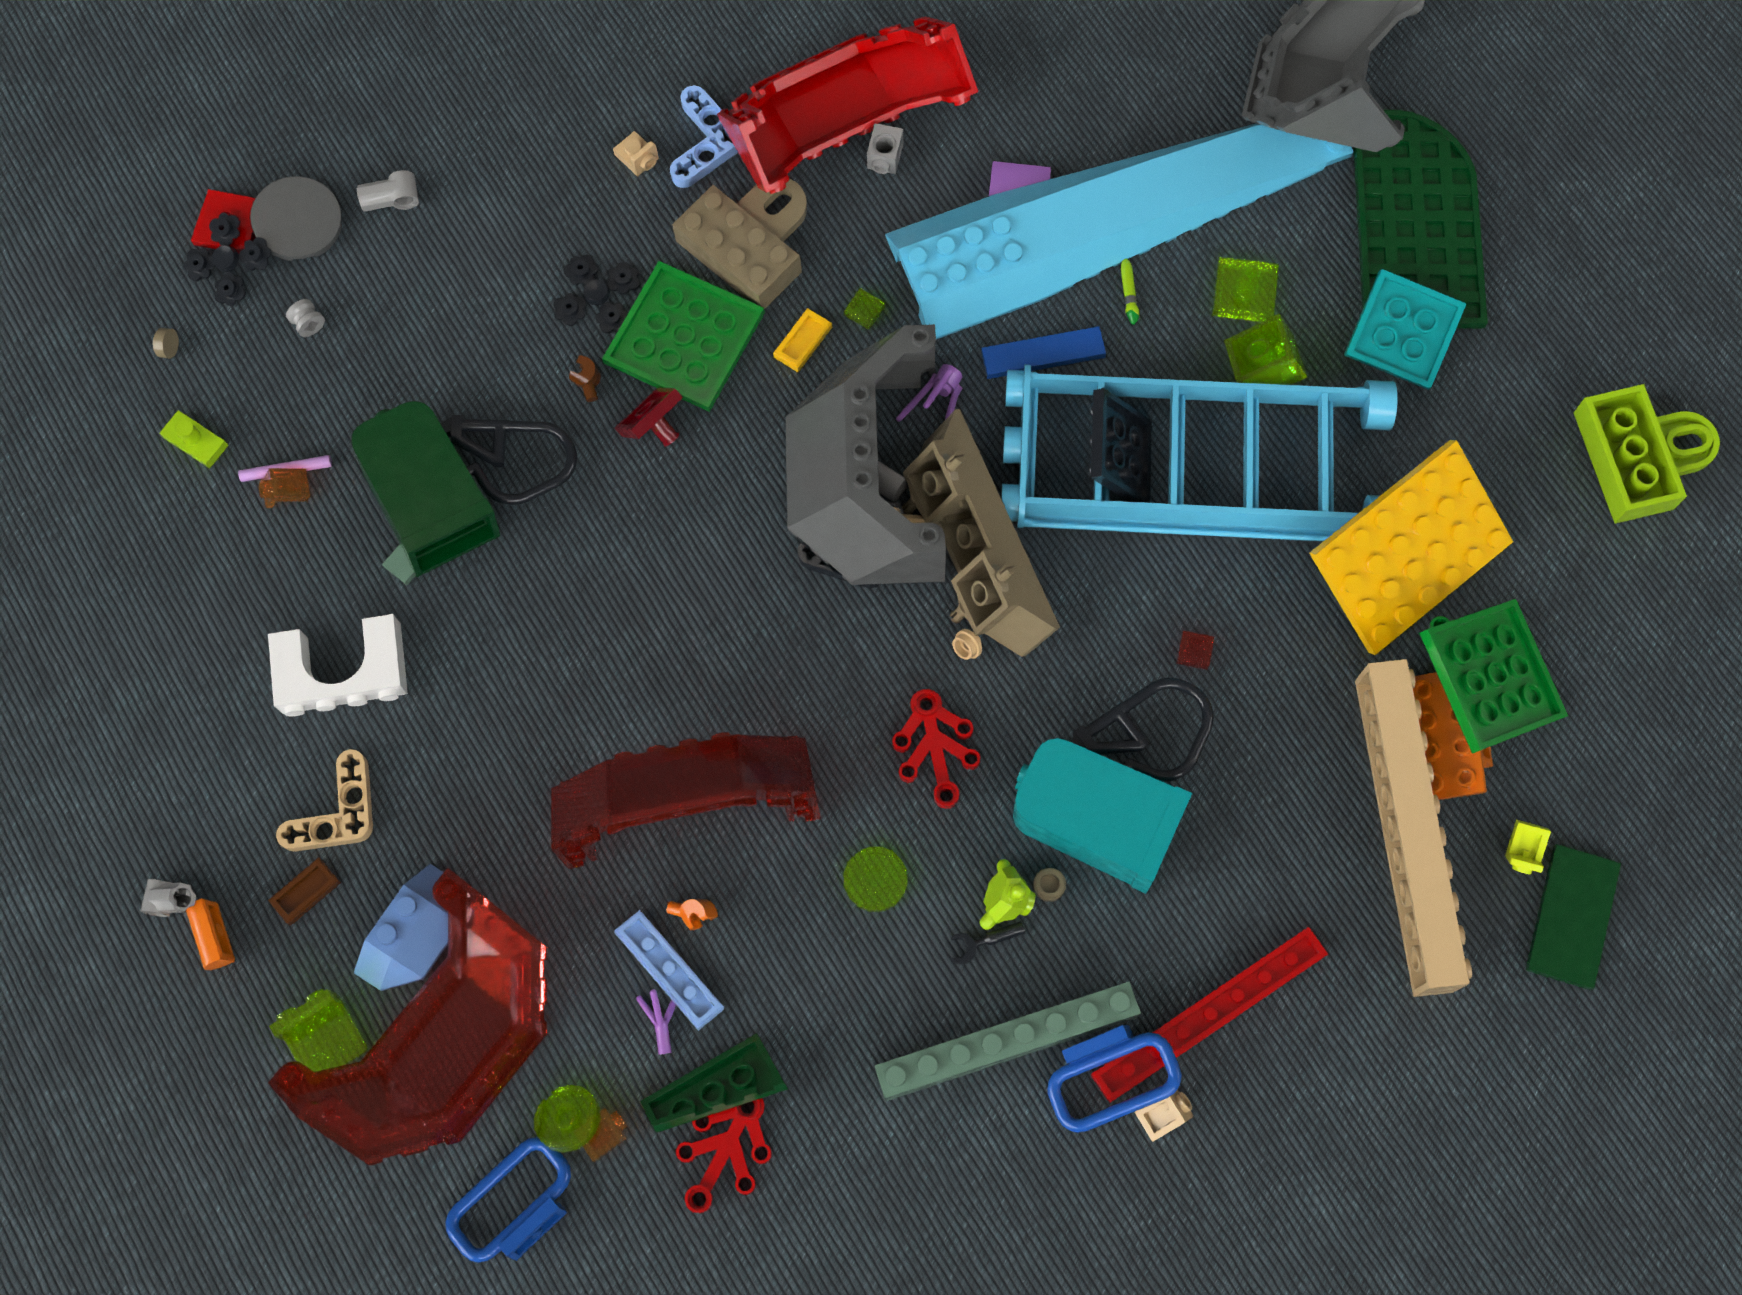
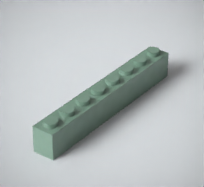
[874,981,1141,1102]

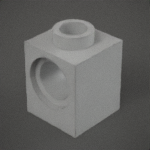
[867,123,904,174]

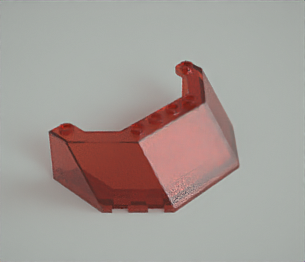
[551,732,821,869]
[268,868,547,1166]

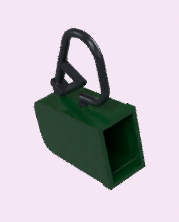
[351,401,577,577]

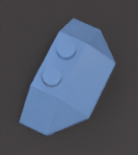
[354,864,462,991]

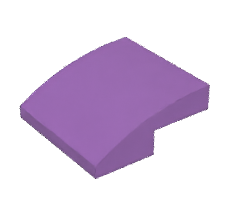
[989,161,1051,196]

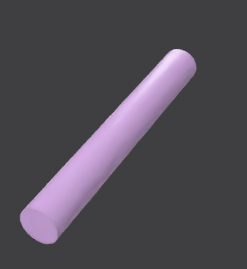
[238,455,332,482]

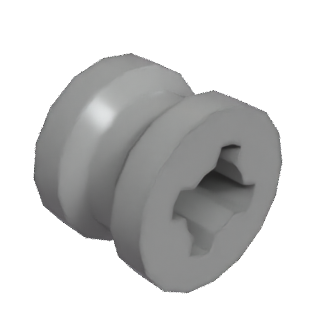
[286,299,325,337]

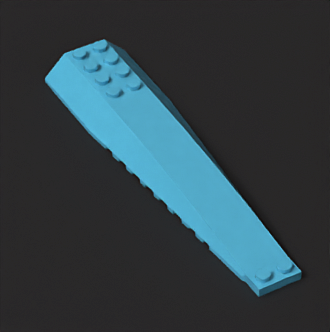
[885,123,1354,339]

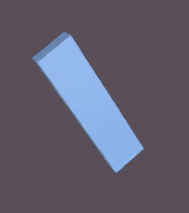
[614,910,724,1031]

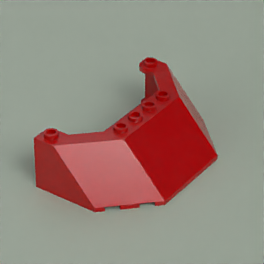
[717,16,978,194]

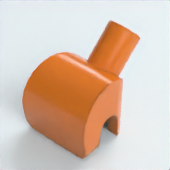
[666,899,718,930]

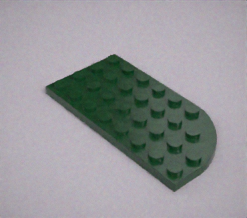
[1353,110,1488,329]

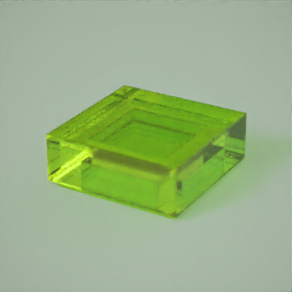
[844,288,885,330]

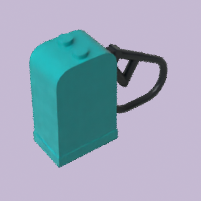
[1013,678,1214,894]

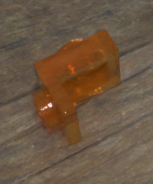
[259,468,310,508]
[574,1108,628,1162]

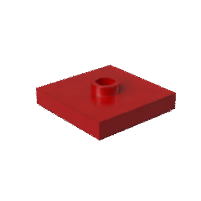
[191,189,256,254]

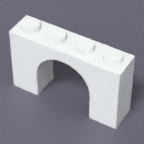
[268,614,408,716]

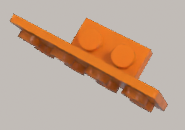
[1413,672,1493,800]

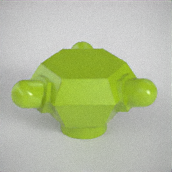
[980,859,1036,930]

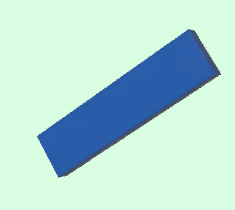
[981,327,1106,379]

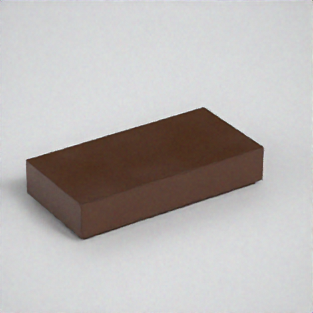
[268,857,341,926]

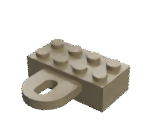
[672,179,807,309]

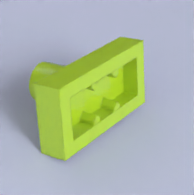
[159,410,229,469]

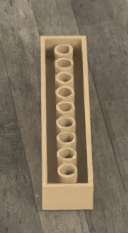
[1355,659,1472,997]

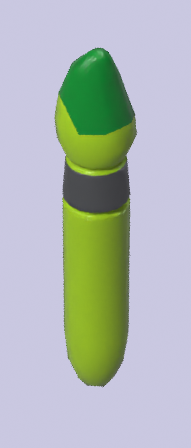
[1121,258,1139,325]

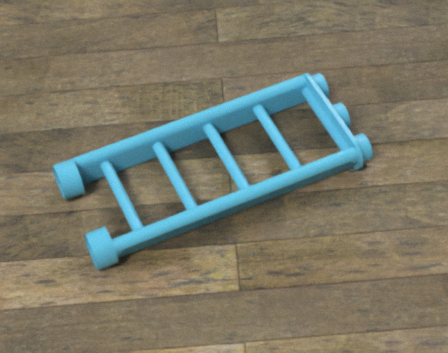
[1001,364,1397,542]

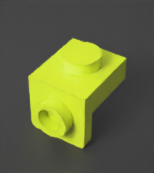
[1505,819,1551,874]

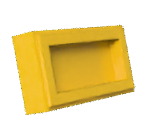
[773,308,832,373]

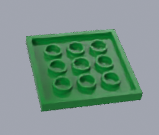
[602,261,765,412]
[1419,599,1568,754]

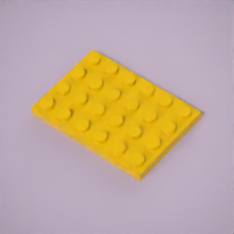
[1309,440,1513,655]

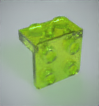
[269,989,368,1084]

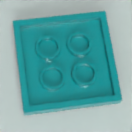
[1344,269,1466,390]

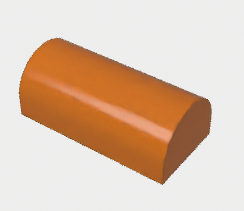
[186,898,235,970]

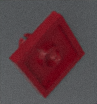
[614,388,683,447]

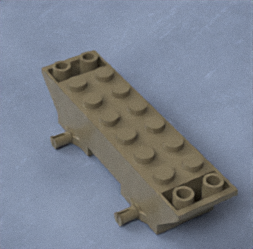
[902,409,1060,657]

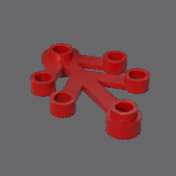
[892,689,980,809]
[676,1098,772,1213]

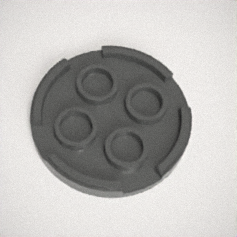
[250,176,342,261]

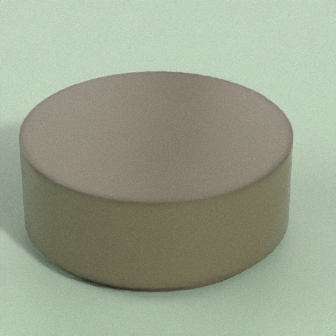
[153,328,179,359]
[1033,868,1066,902]

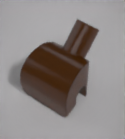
[569,355,601,402]

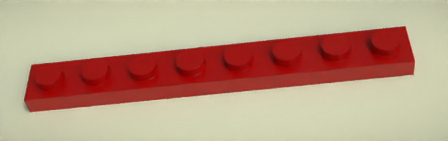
[1091,927,1328,1104]

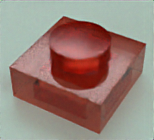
[1176,630,1214,670]

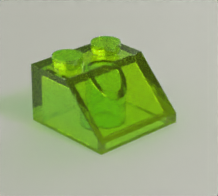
[1224,314,1307,385]

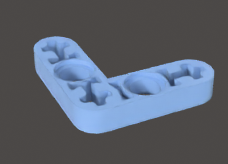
[670,85,738,188]

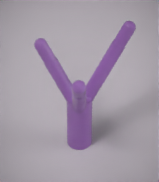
[636,989,676,1055]

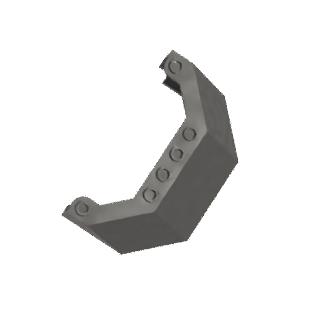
[1242,0,1425,152]
[786,324,946,585]

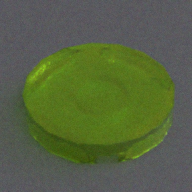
[843,847,908,912]
[534,1085,601,1153]

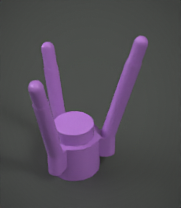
[896,364,963,422]

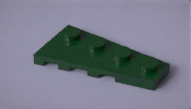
[640,1033,788,1133]

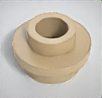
[952,629,982,660]

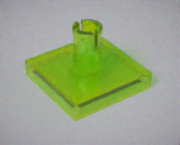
[1212,257,1279,323]

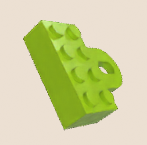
[1573,384,1720,524]

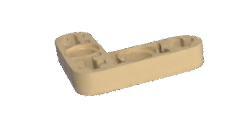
[276,749,373,852]

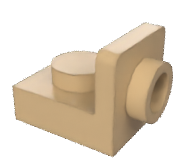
[613,131,659,177]
[1134,1089,1193,1142]

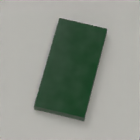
[1525,844,1621,990]

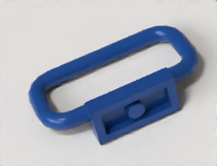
[1047,1025,1182,1133]
[446,1137,571,1263]

